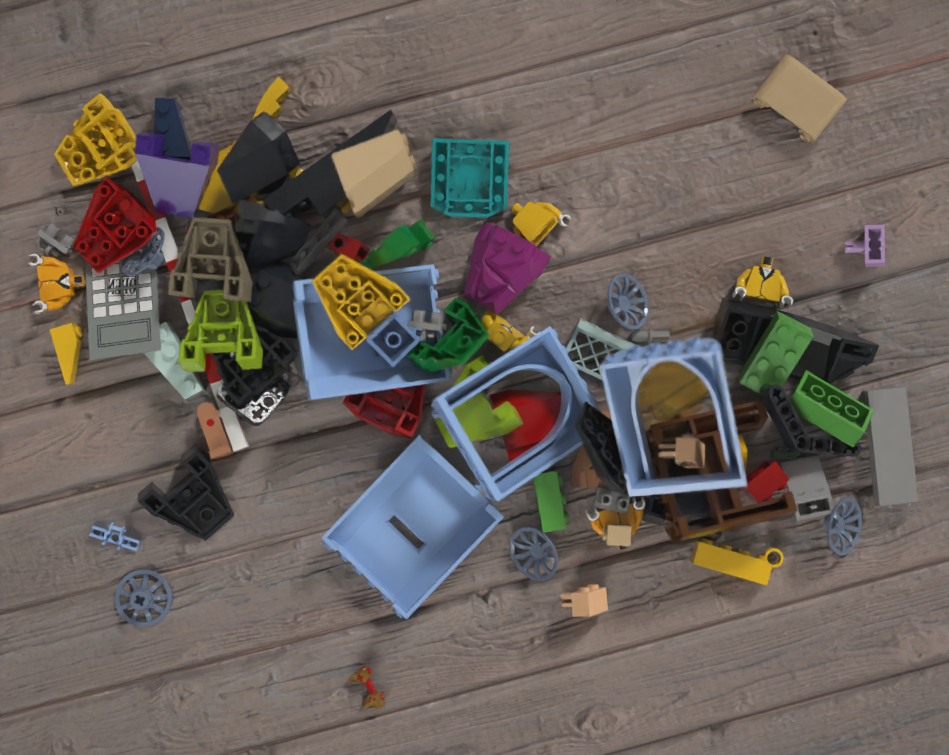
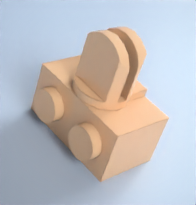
[658,435,705,468]
[560,584,608,617]

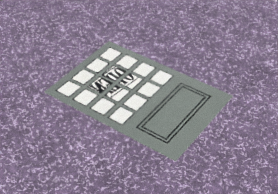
[85,256,161,360]

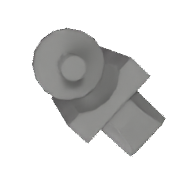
[37,223,75,258]
[407,310,447,343]
[592,487,631,515]

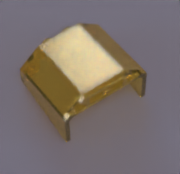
[639,340,730,420]

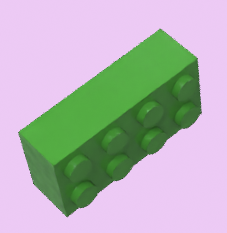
[738,311,814,393]
[789,370,874,447]

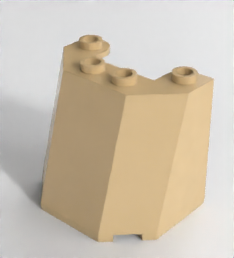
[332,129,417,218]

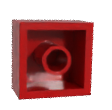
[741,460,790,503]

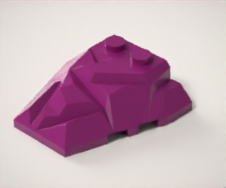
[463,222,551,315]

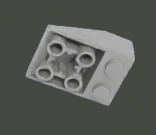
[780,455,834,521]

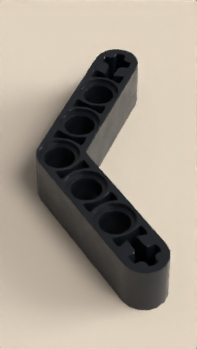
[759,384,861,457]

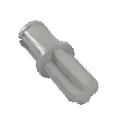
[631,329,670,344]

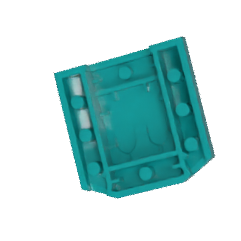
[431,138,509,218]

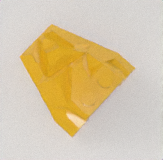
[54,94,137,186]

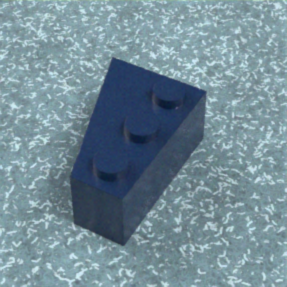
[154,98,191,160]

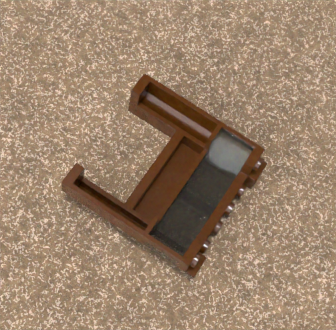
[645,400,798,543]

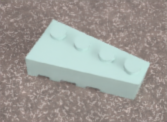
[144,322,206,399]

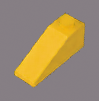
[49,323,83,385]

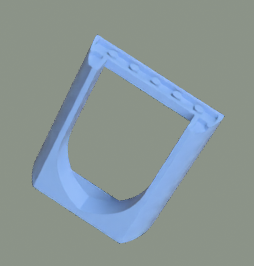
[432,326,604,502]
[600,337,747,497]

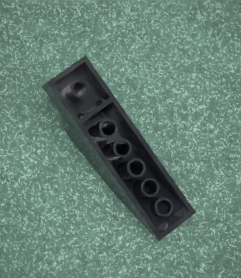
[263,110,397,219]

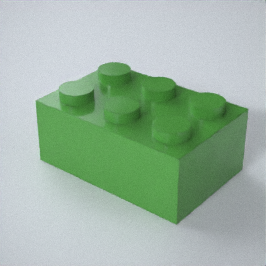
[533,469,569,533]

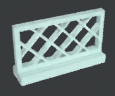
[566,318,641,380]

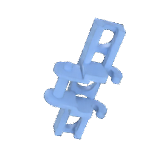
[89,522,141,551]

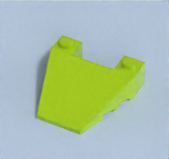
[179,290,263,372]
[434,355,523,449]

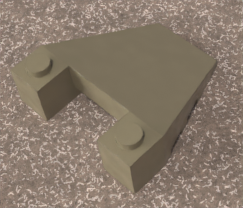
[168,218,252,302]

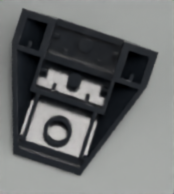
[217,111,300,204]
[247,260,306,339]

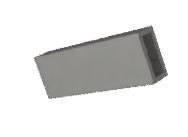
[863,387,918,509]

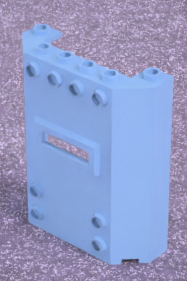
[292,264,453,400]
[322,435,504,619]

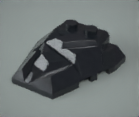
[211,322,297,406]

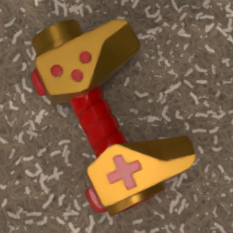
[348,666,385,709]

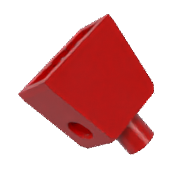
[328,232,370,263]

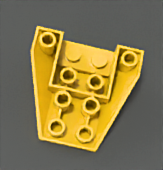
[312,254,410,350]

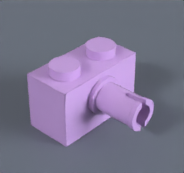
[845,225,885,267]

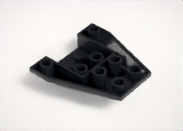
[575,401,628,494]

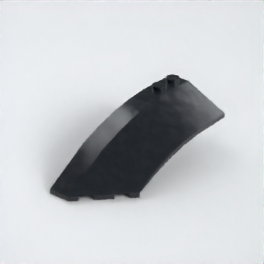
[712,298,879,384]

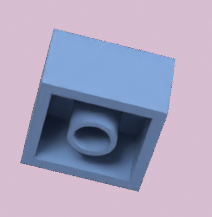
[365,311,421,367]

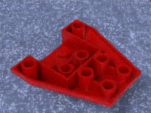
[73,177,157,273]

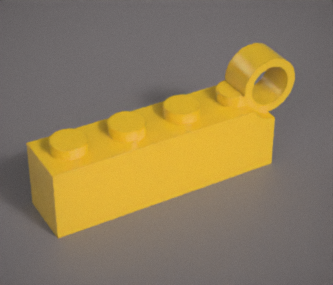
[690,538,784,585]

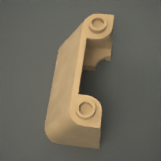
[751,54,847,143]

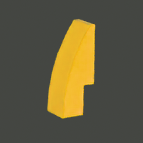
[253,76,292,119]

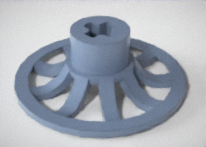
[122,227,165,276]
[607,273,649,330]
[823,498,862,555]
[509,527,558,581]
[115,569,173,627]

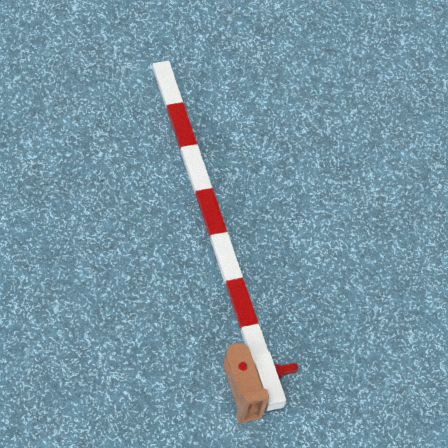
[131,161,261,459]

